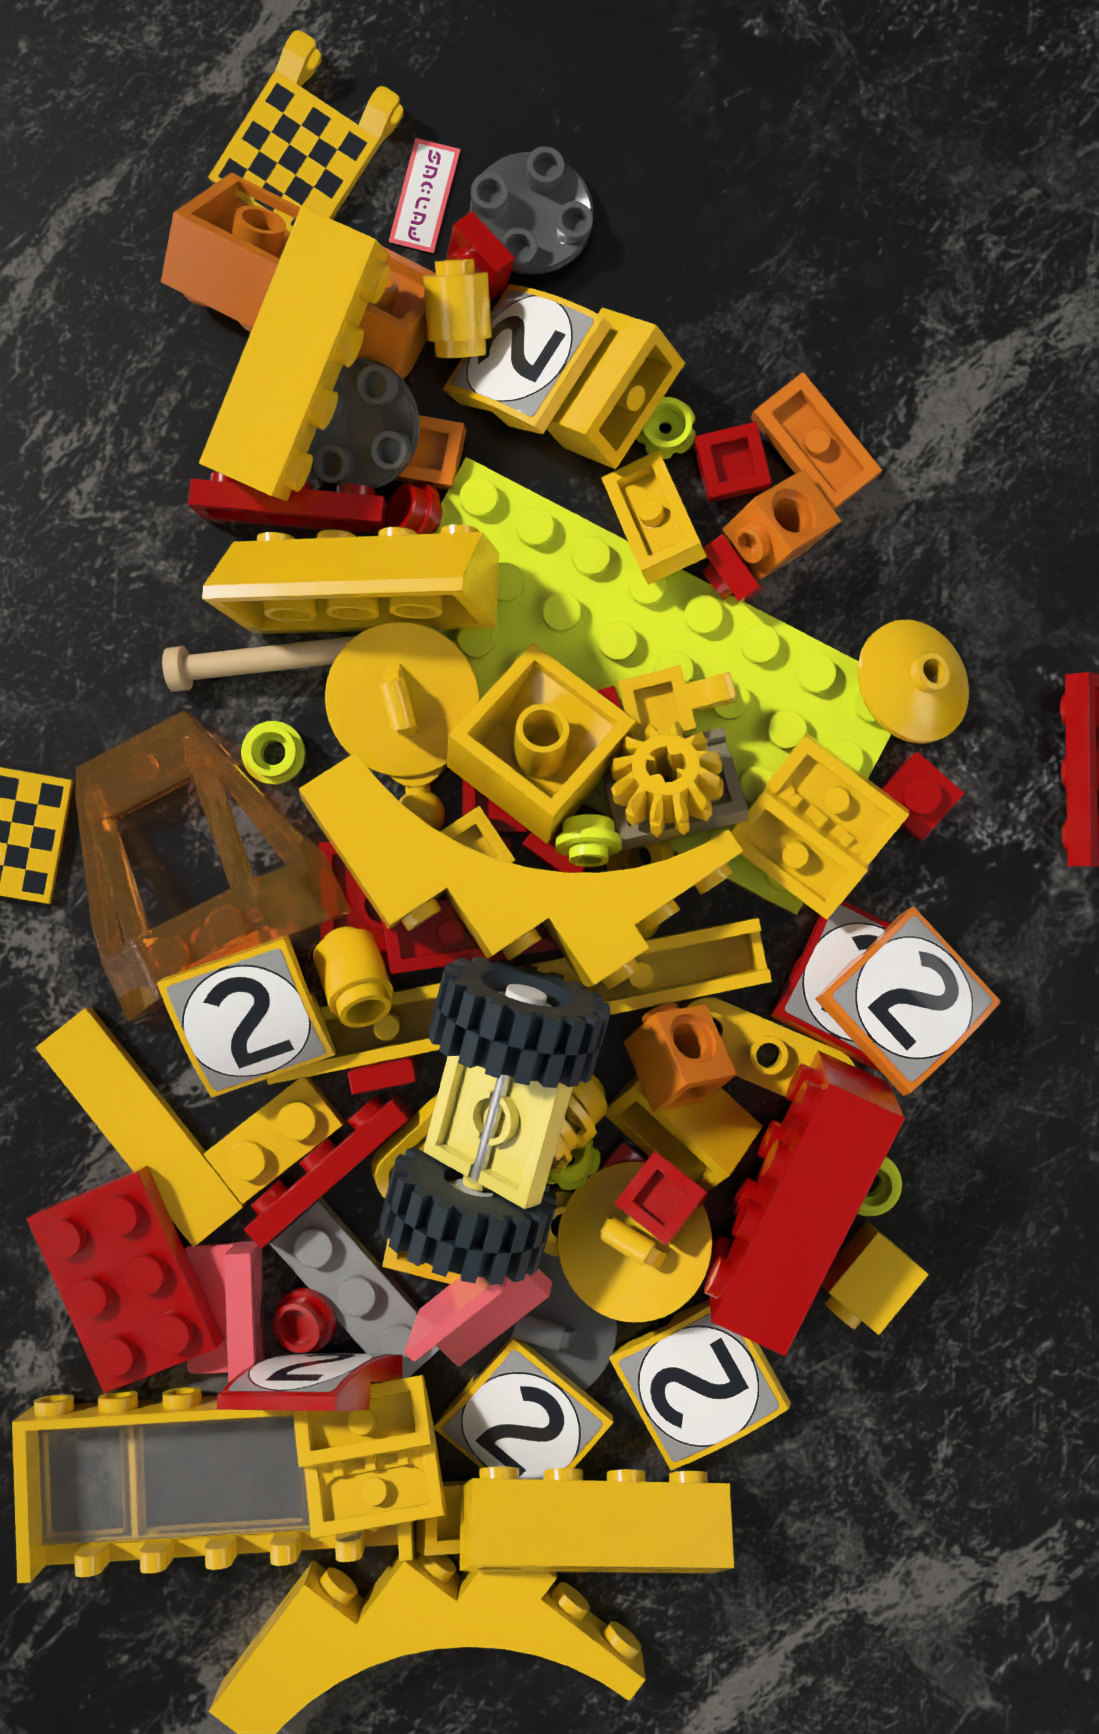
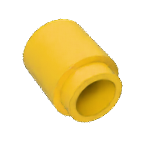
[423,259,492,358]
[313,927,393,1028]

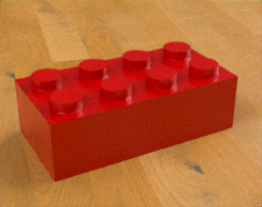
[704,1050,905,1356]

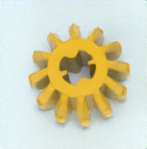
[610,721,723,838]

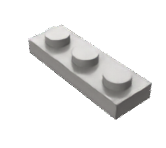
[270,1197,440,1379]

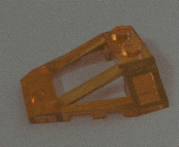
[75,711,351,1022]

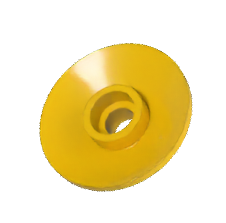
[858,620,969,744]

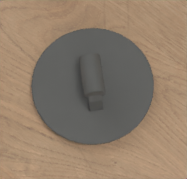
[472,1252,617,1391]

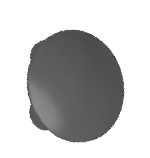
[469,146,594,275]
[307,358,420,489]

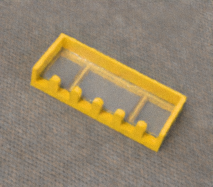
[12,1381,416,1583]

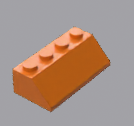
[161,172,436,379]

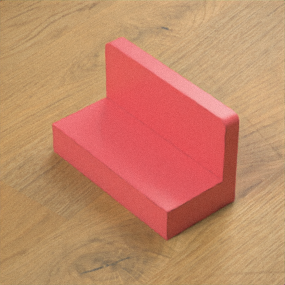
[184,1241,265,1383]
[403,1268,553,1367]

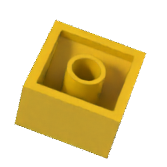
[447,643,636,844]

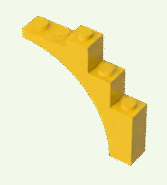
[299,752,743,990]
[209,1548,645,1734]

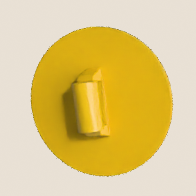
[325,622,479,776]
[558,1162,712,1322]

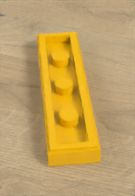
[35,1007,247,1247]

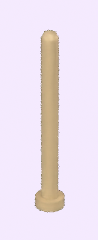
[162,627,443,692]

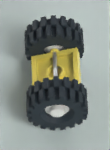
[379,957,611,1285]

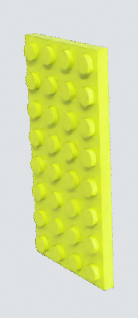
[434,457,891,915]

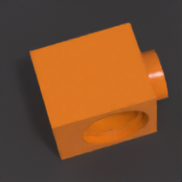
[722,469,841,581]
[623,1003,737,1113]

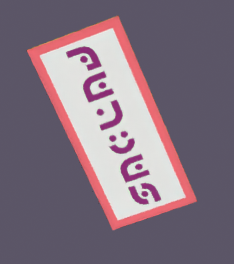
[389,138,460,253]

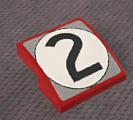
[771,900,890,1073]
[217,1353,403,1411]

